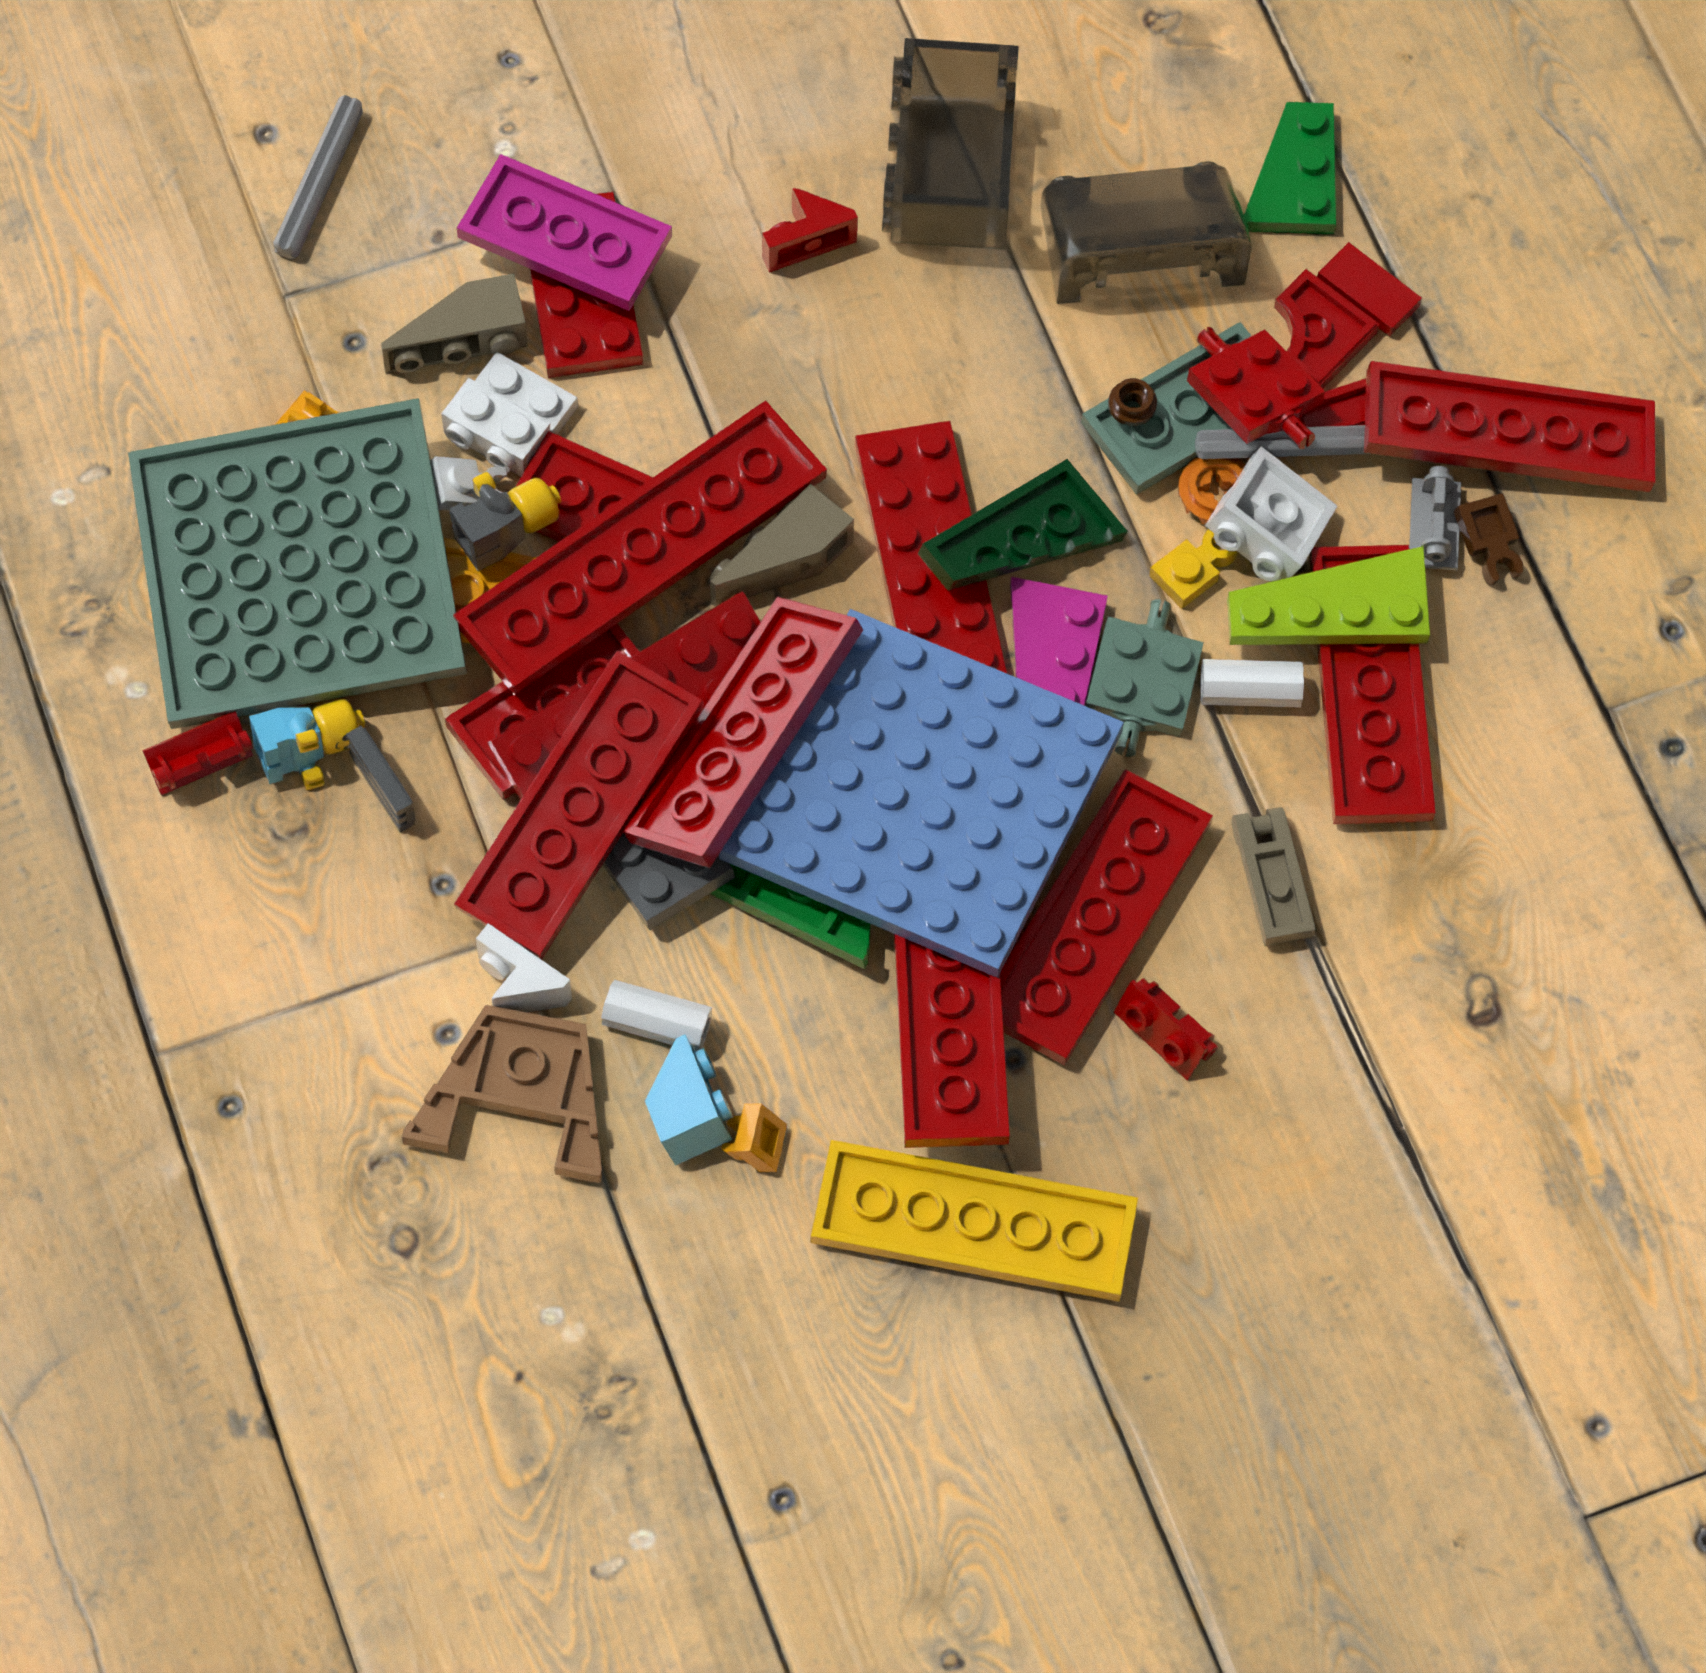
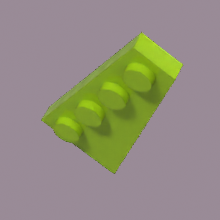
[1227,546,1430,645]

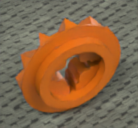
[1178,457,1246,525]

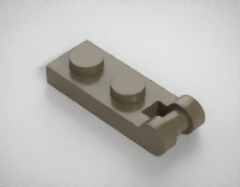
[1232,807,1316,946]

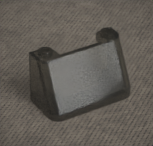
[1040,161,1252,304]

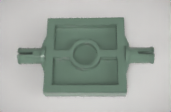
[1085,599,1204,757]

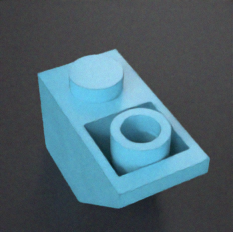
[645,1034,733,1165]

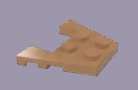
[402,1005,602,1184]

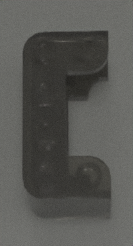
[882,38,1019,250]

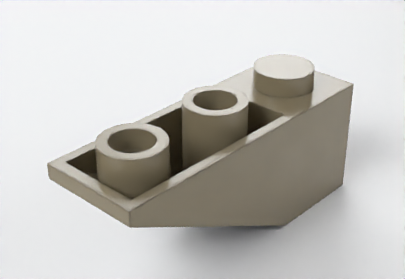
[381,273,528,373]
[710,484,854,606]

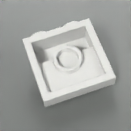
[441,352,578,477]
[1205,446,1337,581]

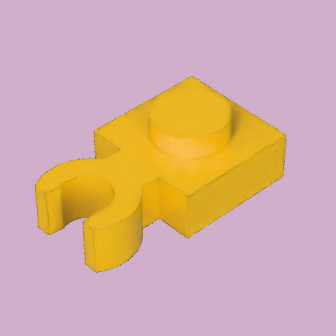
[1149,529,1238,609]

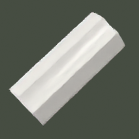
[1200,659,1304,707]
[601,980,713,1051]

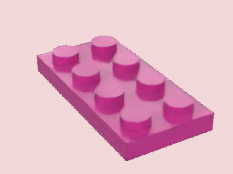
[456,154,672,311]

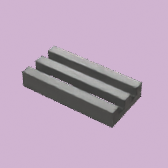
[346,726,416,833]

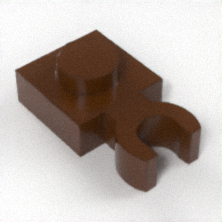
[1453,493,1523,586]

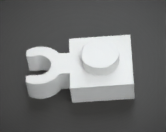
[430,456,508,510]

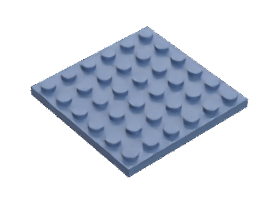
[719,609,1124,978]

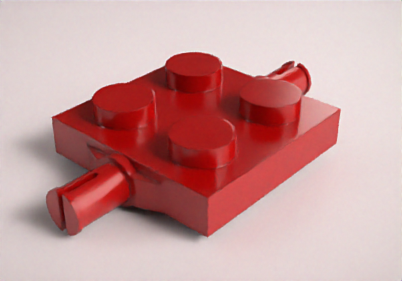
[1187,327,1325,449]

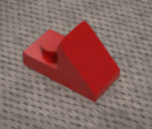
[762,188,858,273]

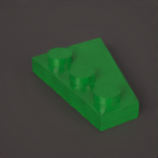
[1240,102,1336,234]

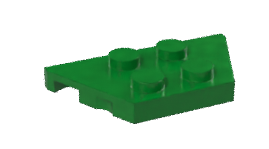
[710,863,871,969]

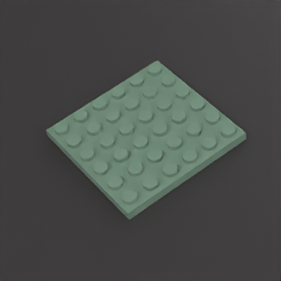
[128,398,467,729]

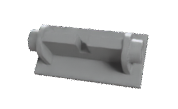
[1409,466,1461,571]

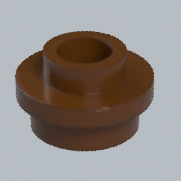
[1108,378,1157,426]

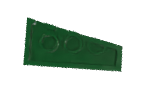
[918,459,1128,591]

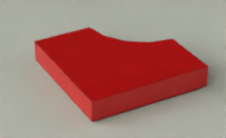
[1274,269,1380,389]

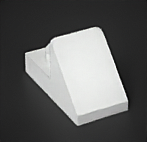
[476,923,572,1012]

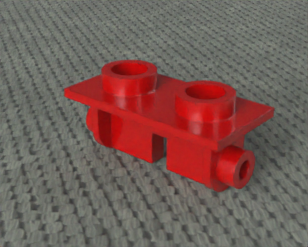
[142,711,254,796]
[1113,978,1219,1080]

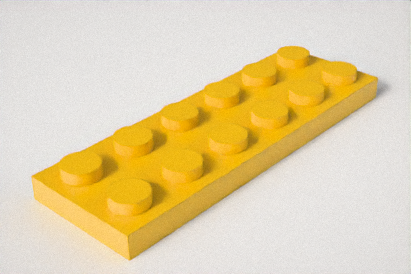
[810,1140,1138,1302]

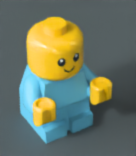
[249,699,366,790]

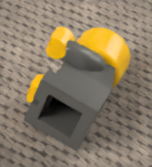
[449,472,561,571]

